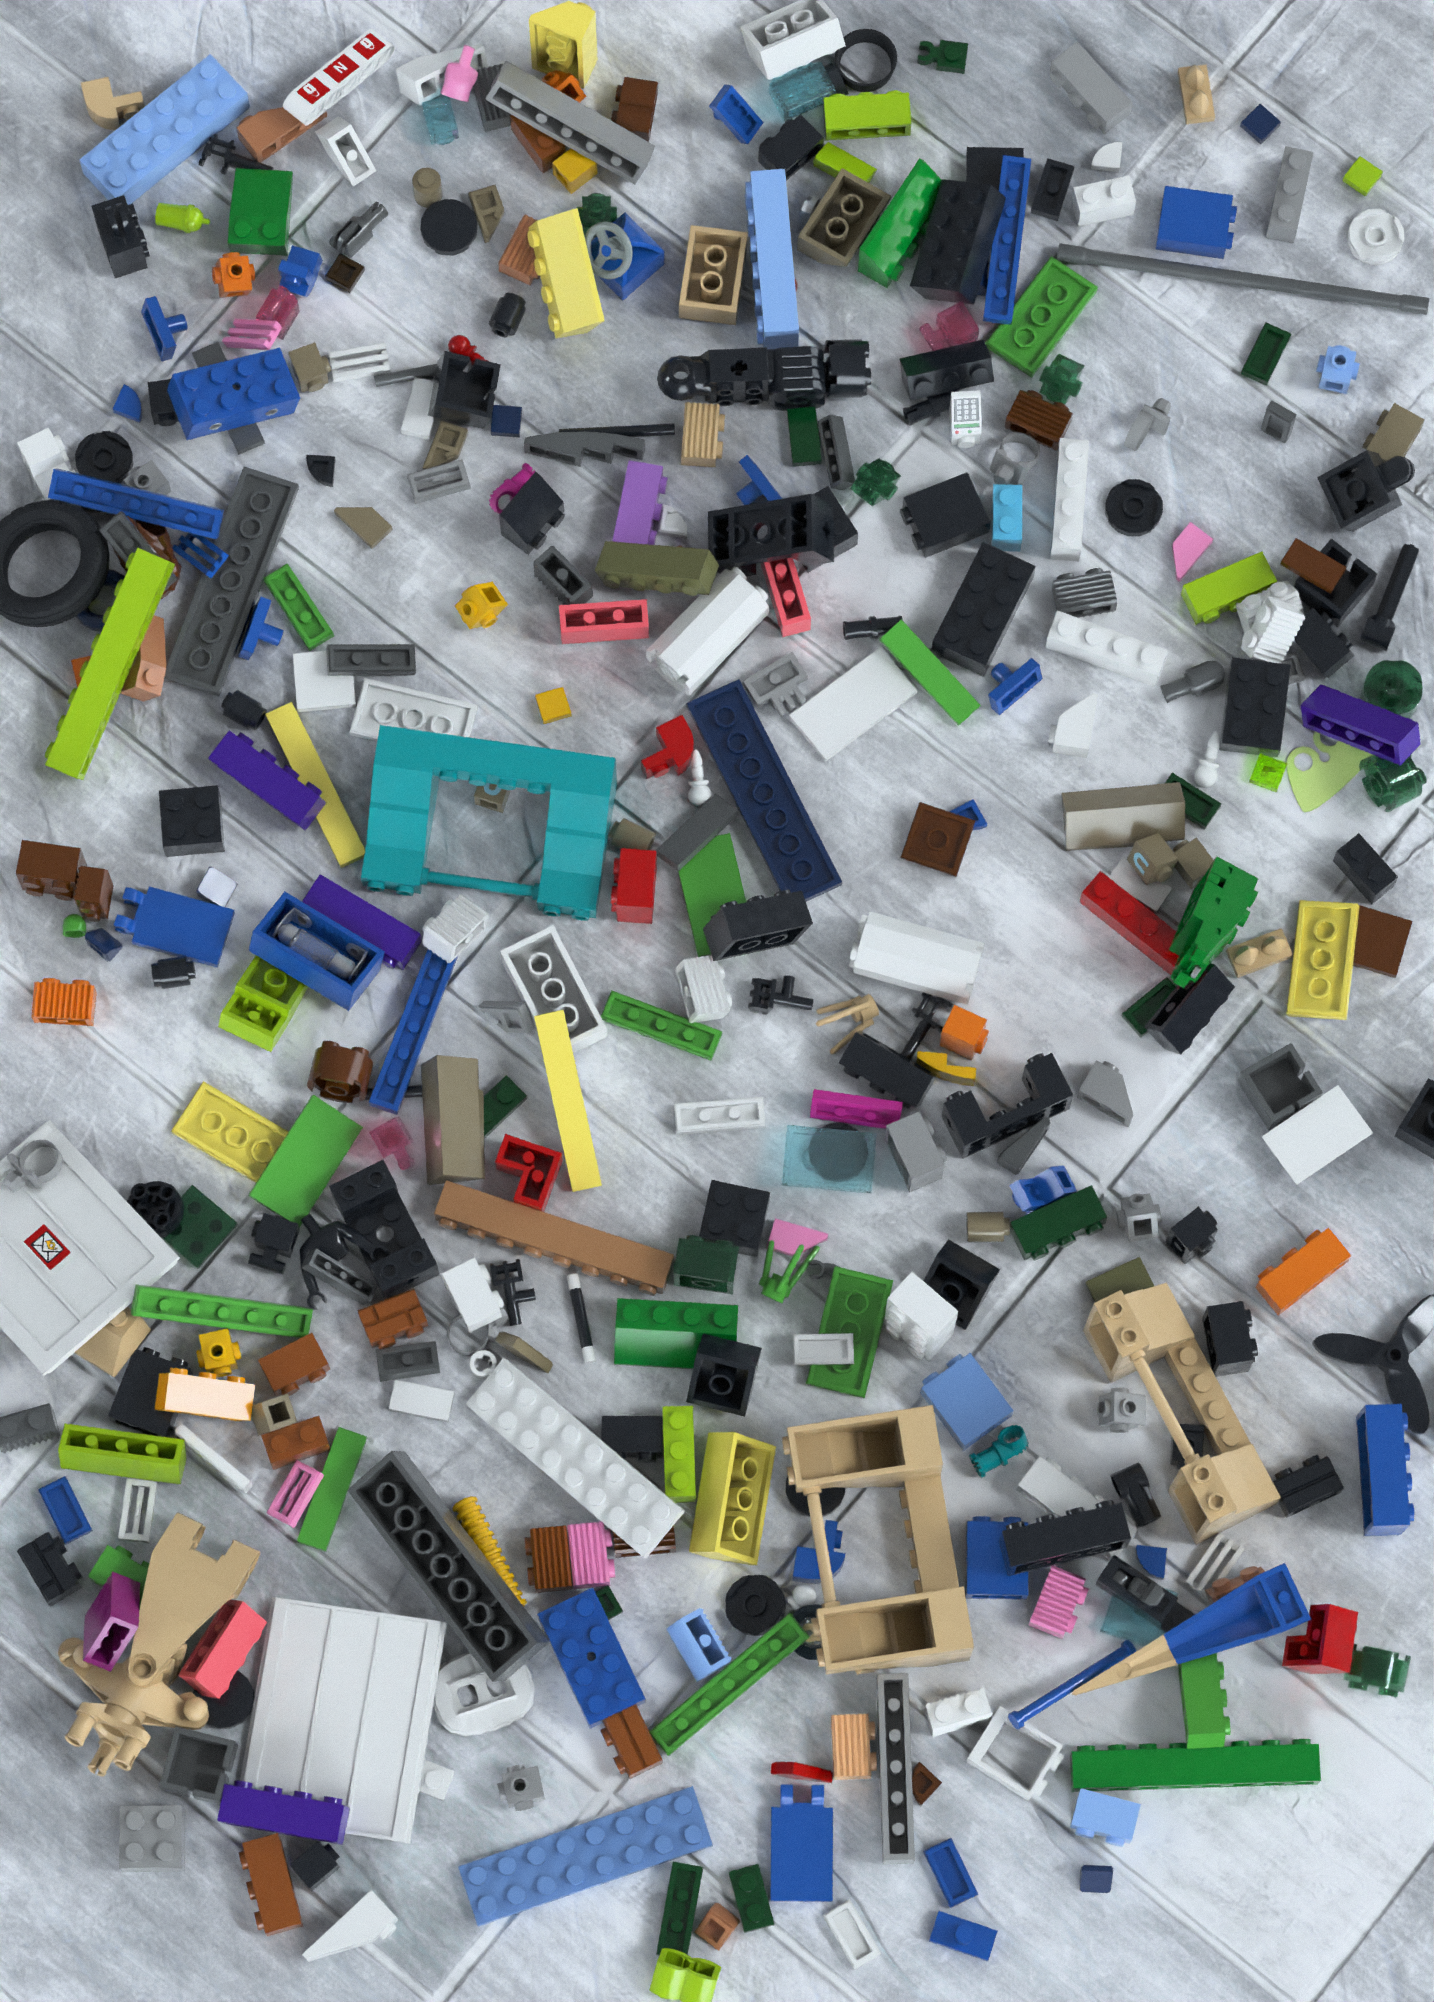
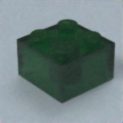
[673,1235,739,1295]

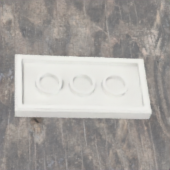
[789,647,918,762]
[350,678,478,741]

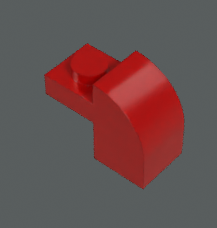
[641,715,694,779]

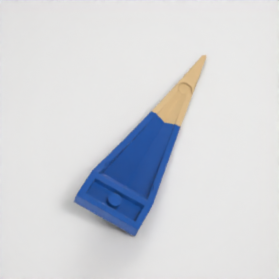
[1072,1563,1311,1696]

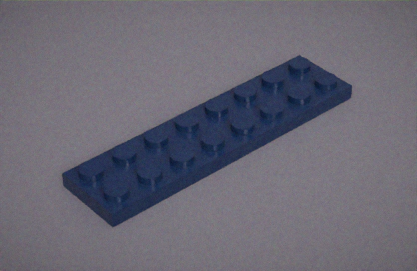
[686,679,842,902]

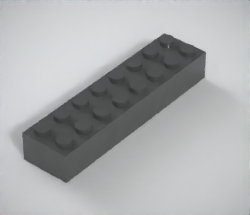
[347,1451,550,1682]

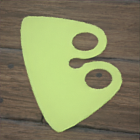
[1286,731,1373,812]

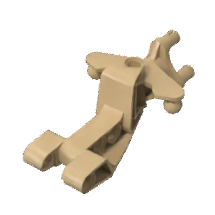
[65,1512,260,1777]

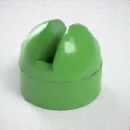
[62,914,86,938]

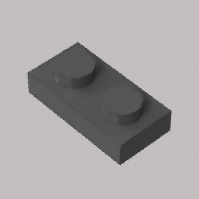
[376,1341,440,1382]

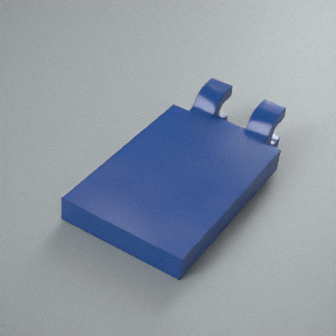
[114,886,235,968]
[770,1784,833,1902]

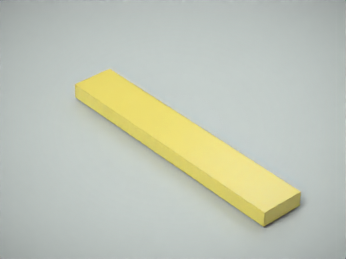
[265,702,365,868]
[534,1010,602,1192]

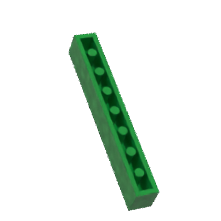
[1070,1739,1321,1792]

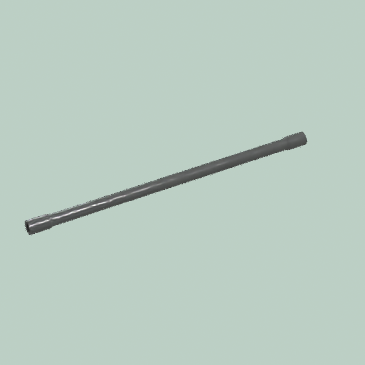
[1057,243,1429,315]

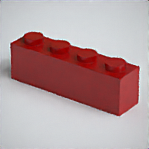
[1080,871,1179,975]

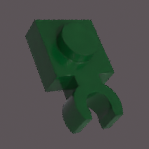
[917,40,968,74]

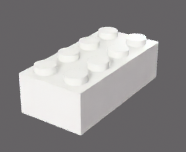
[500,925,607,1054]
[884,1272,958,1362]

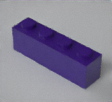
[1300,684,1421,766]
[208,730,326,831]
[302,874,422,970]
[217,1780,350,1845]

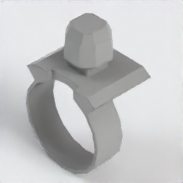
[1124,398,1171,451]
[989,432,1040,485]
[3,1140,63,1192]
[447,1307,509,1356]

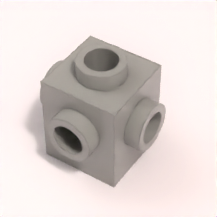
[123,460,171,495]
[1116,1193,1161,1242]
[1097,1388,1146,1433]
[497,1764,545,1811]

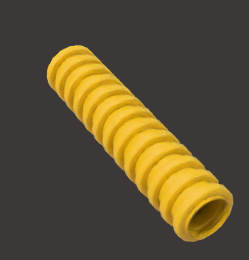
[452,1496,527,1607]

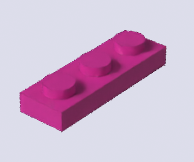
[810,1089,903,1129]

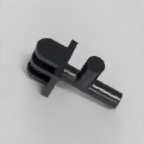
[748,975,813,1015]
[490,1259,536,1326]

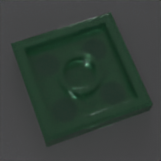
[162,1185,238,1269]

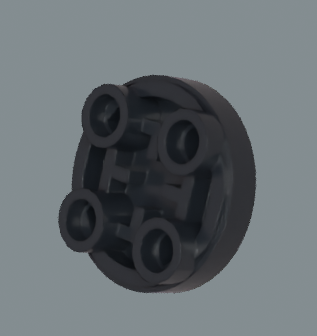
[127,1181,184,1238]

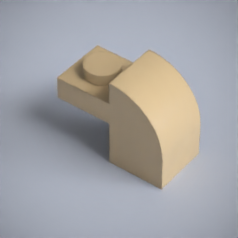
[81,77,145,130]

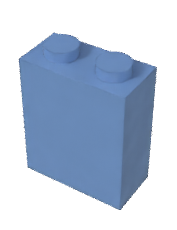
[920,1353,1014,1451]

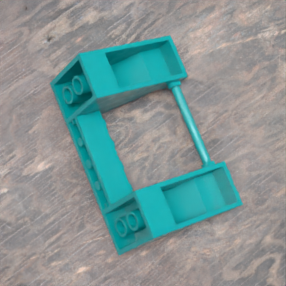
[361,725,617,921]

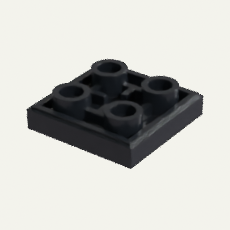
[966,147,1024,191]

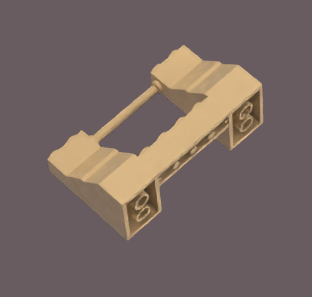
[1083,1282,1281,1545]
[782,1405,974,1675]

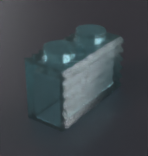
[769,61,835,122]

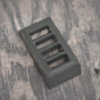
[997,1117,1050,1175]

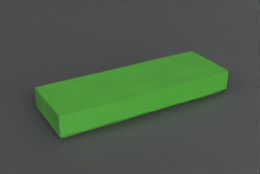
[263,563,334,651]

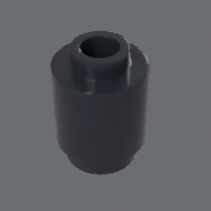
[489,292,526,338]
[221,690,267,730]
[151,956,196,989]

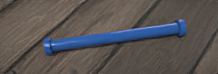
[1008,1640,1136,1730]

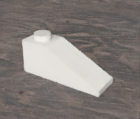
[396,44,488,106]
[302,1890,398,1962]

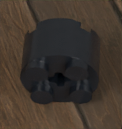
[823,339,871,398]

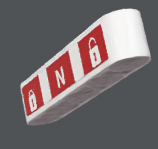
[283,28,395,126]

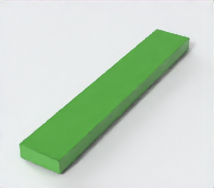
[131,1284,313,1338]
[649,1613,810,1756]

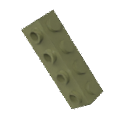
[595,541,719,596]

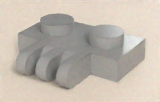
[743,652,808,716]

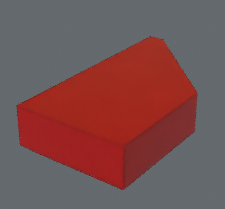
[771,1762,833,1783]

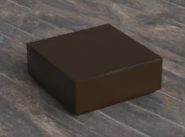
[325,253,365,293]

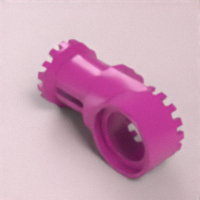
[489,463,535,514]

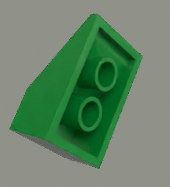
[228,168,293,256]

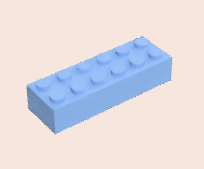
[79,54,250,205]
[745,169,799,350]

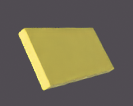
[1286,900,1359,1020]
[171,1081,288,1183]

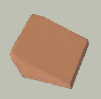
[694,1903,741,1951]

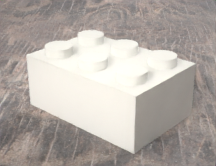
[740,0,846,80]

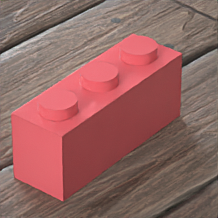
[760,558,811,638]
[559,599,649,644]
[178,1599,267,1699]

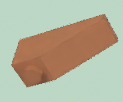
[236,107,327,163]
[121,615,166,702]

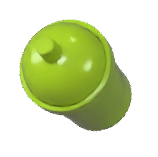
[155,202,210,233]

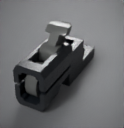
[1095,1555,1195,1633]

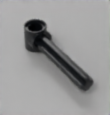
[1359,544,1419,652]

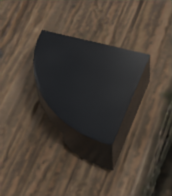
[823,63,849,95]
[306,455,336,487]

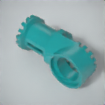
[969,1425,1029,1478]

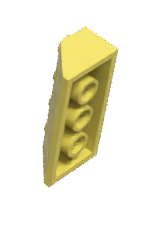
[529,1,598,89]
[527,208,605,339]
[689,1432,776,1565]

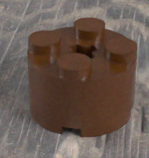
[307,1041,373,1103]

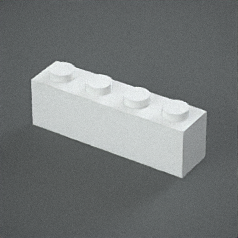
[1050,438,1089,562]
[1045,610,1168,687]
[1016,1456,1138,1560]

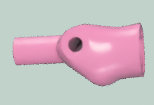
[440,45,478,102]

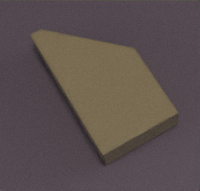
[468,184,505,243]
[422,420,469,470]
[334,507,393,549]
[495,1331,553,1373]

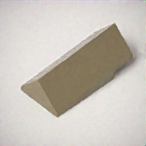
[1061,782,1185,851]
[421,1055,485,1185]

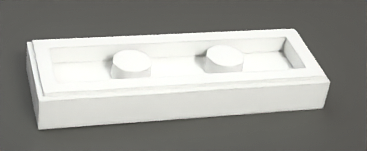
[674,1097,766,1135]
[175,1423,252,1494]

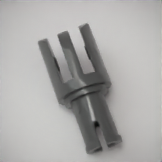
[329,202,388,258]
[1160,661,1225,703]

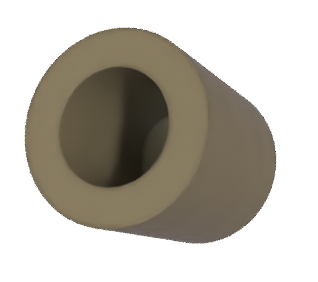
[412,167,442,208]
[609,818,656,850]
[966,1212,1010,1242]

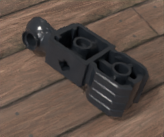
[657,346,826,411]

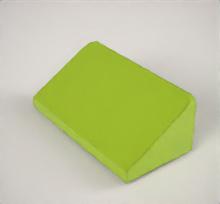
[813,142,877,183]

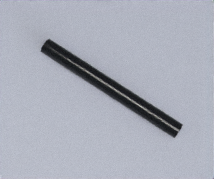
[559,423,675,437]

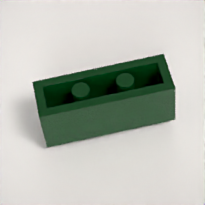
[1010,1185,1107,1261]

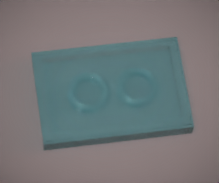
[782,1125,877,1194]

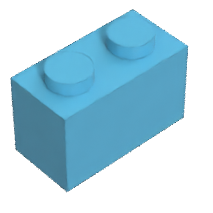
[991,484,1022,552]

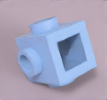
[1316,345,1360,394]

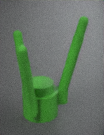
[758,1240,820,1304]

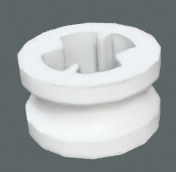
[470,1350,497,1380]

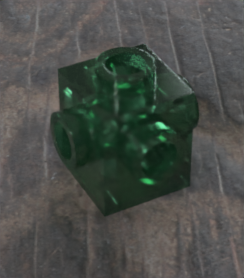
[577,193,617,237]
[1039,354,1085,404]
[850,458,901,506]

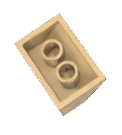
[74,1307,151,1378]

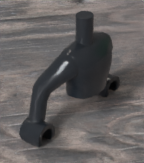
[299,1214,390,1310]

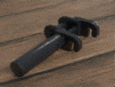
[198,134,274,175]
[901,992,954,1059]

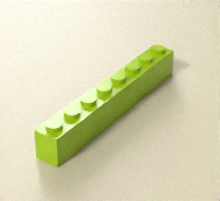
[45,548,175,780]

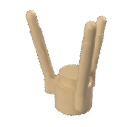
[816,994,879,1054]

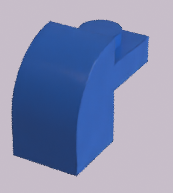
[278,245,323,297]
[1009,1165,1077,1215]
[792,1520,846,1584]

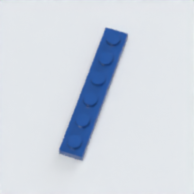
[983,155,1031,325]
[48,468,224,539]
[369,950,459,1115]

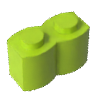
[649,1948,722,2002]

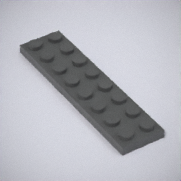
[164,466,299,697]

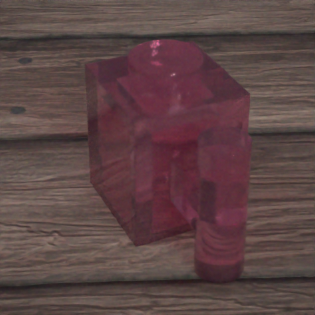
[256,285,300,340]
[919,301,979,351]
[369,1116,415,1170]

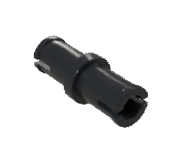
[903,390,959,426]
[843,616,903,640]

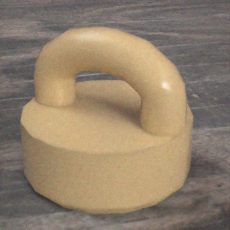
[58,1638,84,1669]

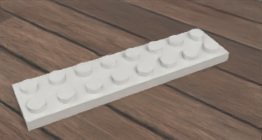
[466,1358,685,1558]

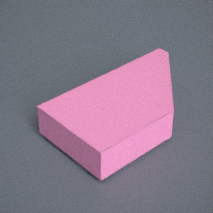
[1172,522,1213,582]
[766,1218,828,1256]

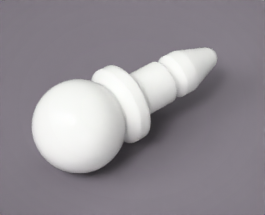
[1194,731,1220,787]
[688,749,712,807]
[783,1584,817,1618]

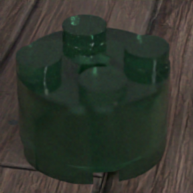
[1360,660,1423,718]
[1359,754,1427,812]
[1343,1644,1411,1698]

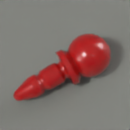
[448,335,488,363]

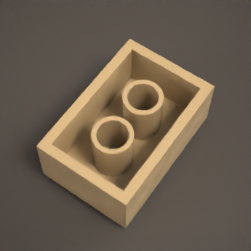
[679,225,748,325]

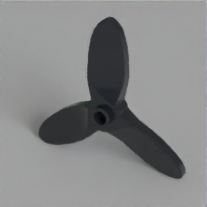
[1312,1294,1434,1434]

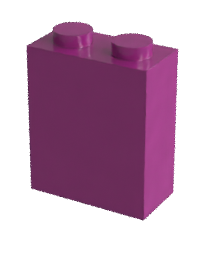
[83,1571,140,1672]

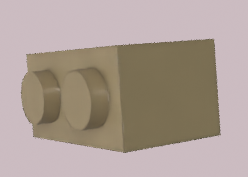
[1362,403,1425,463]

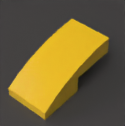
[916,1051,976,1086]

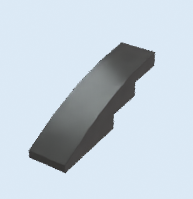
[524,431,645,467]

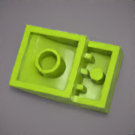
[218,955,308,1052]

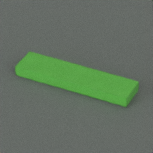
[879,619,981,726]
[601,990,722,1061]
[297,1427,368,1552]

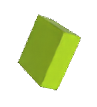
[1342,156,1383,197]

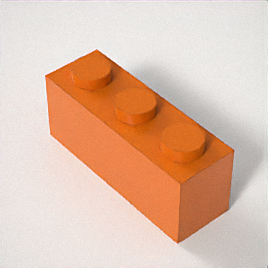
[1255,1227,1351,1316]

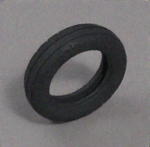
[0,500,110,627]

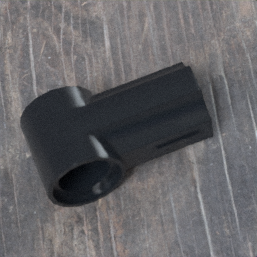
[1110,1462,1162,1528]

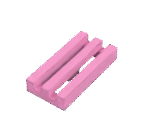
[222,319,282,350]
[266,1460,324,1528]

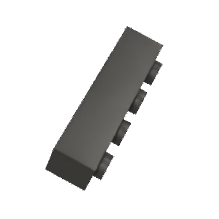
[818,414,856,490]
[301,1249,378,1305]

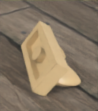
[1178,64,1215,124]
[1226,928,1293,978]

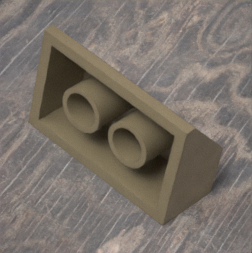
[797,168,891,267]

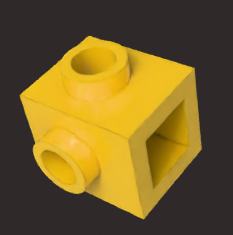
[455,581,508,629]
[196,1328,242,1378]

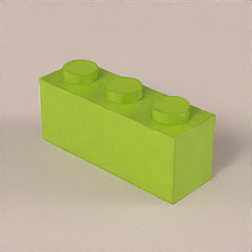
[823,90,912,141]
[1181,551,1277,625]
[662,1406,696,1503]

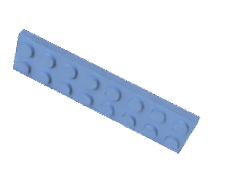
[458,1786,713,1927]

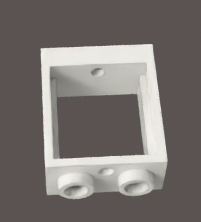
[966,1706,1064,1801]

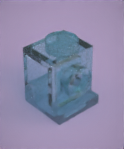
[422,96,459,145]

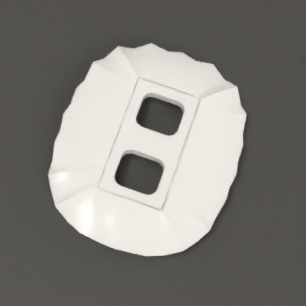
[433,1652,535,1737]

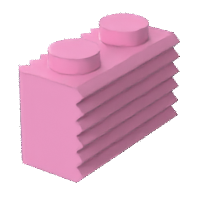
[567,1521,615,1590]
[1028,1566,1089,1639]

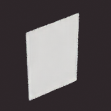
[1262,1085,1373,1185]

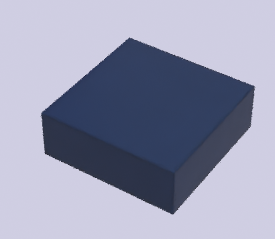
[1240,104,1281,144]
[491,405,522,438]

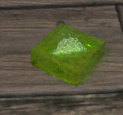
[1249,753,1287,793]

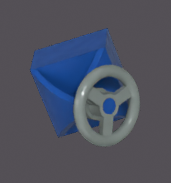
[584,212,665,301]

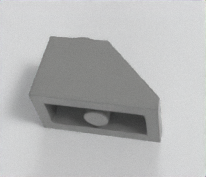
[1077,1060,1133,1127]

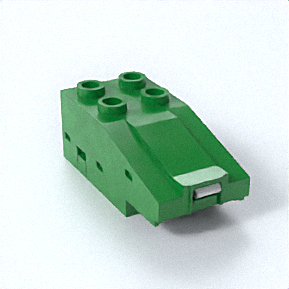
[1169,856,1259,988]

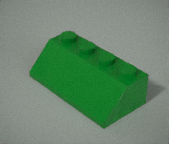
[858,158,941,288]
[614,1298,738,1369]

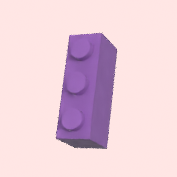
[612,460,668,545]

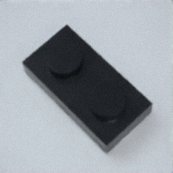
[1031,158,1075,221]

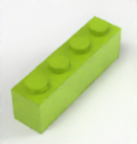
[58,1424,187,1485]

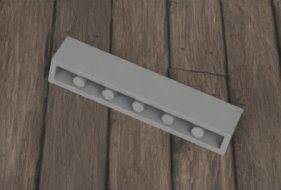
[485,61,655,185]
[876,1673,915,1864]

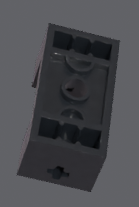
[708,494,834,576]
[941,1053,1073,1159]
[329,1160,439,1300]

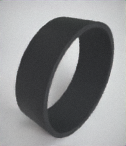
[835,29,897,92]

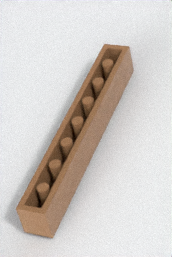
[434,1180,674,1296]

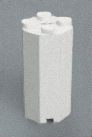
[646,567,769,696]
[849,912,985,1005]

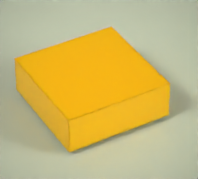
[535,687,572,724]

